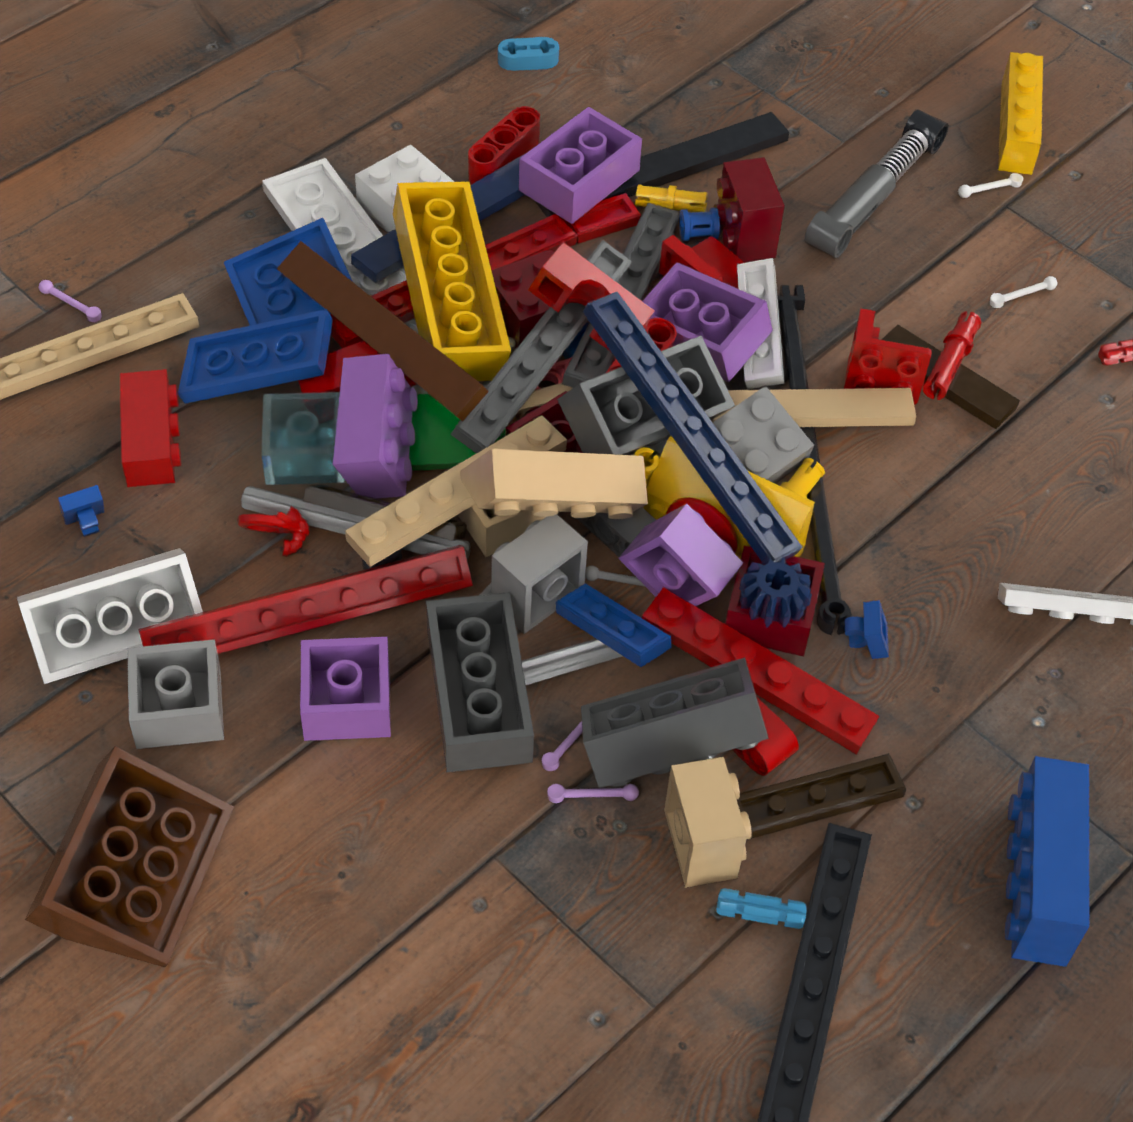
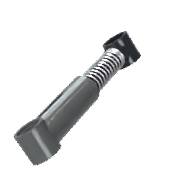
[804,109,949,258]

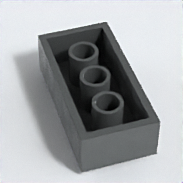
[557,335,735,455]
[426,592,534,772]

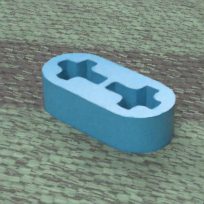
[497,37,559,71]

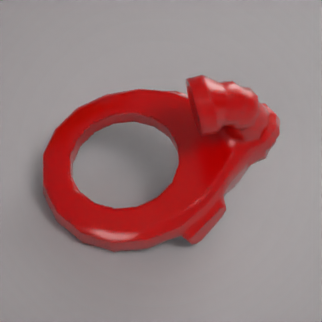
[237,505,310,557]

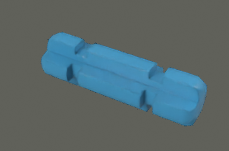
[716,888,807,929]

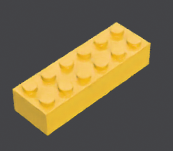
[392,182,511,381]

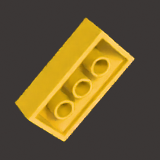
[643,436,815,559]

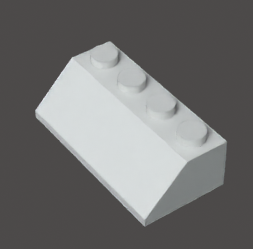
[17,548,203,684]

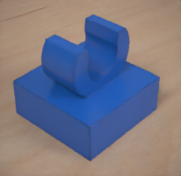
[58,485,104,537]
[845,600,889,659]

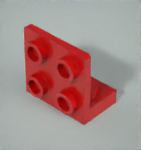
[659,235,745,289]
[844,308,932,404]

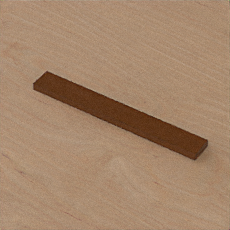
[277,241,489,422]

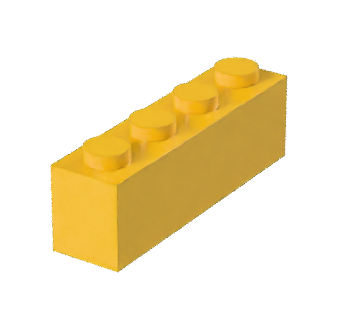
[998,52,1043,175]

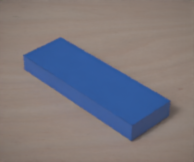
[555,583,672,667]

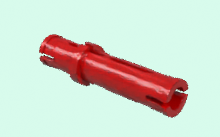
[923,311,982,400]

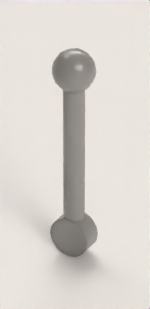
[585,565,645,586]

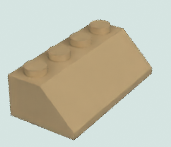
[460,449,648,519]

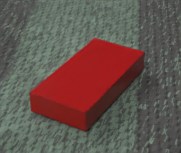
[563,193,642,244]

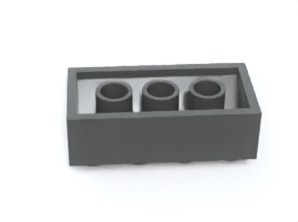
[581,658,769,788]

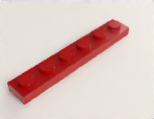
[641,587,880,755]

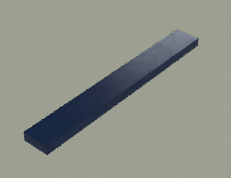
[351,152,528,283]
[582,291,803,562]

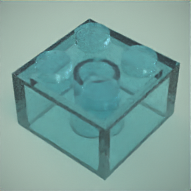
[261,392,345,485]

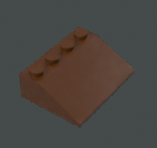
[25,746,234,967]

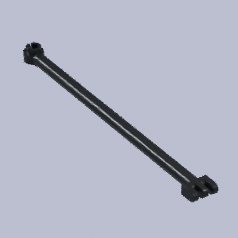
[777,285,852,635]

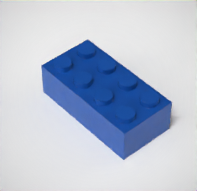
[1005,756,1089,967]

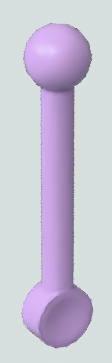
[39,280,102,322]
[542,721,583,771]
[547,784,639,803]

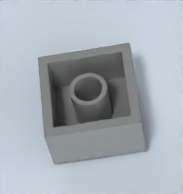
[713,385,814,484]
[491,515,588,634]
[128,639,224,749]

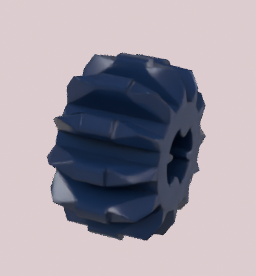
[739,555,812,628]

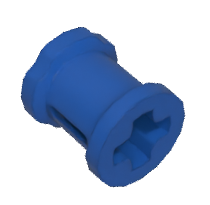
[679,208,720,241]

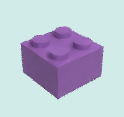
[619,504,743,606]
[300,637,391,741]

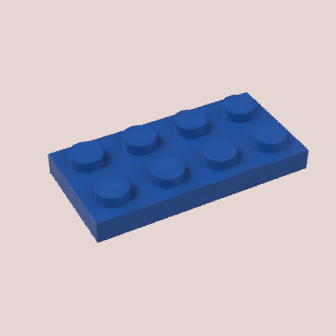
[178,309,333,404]

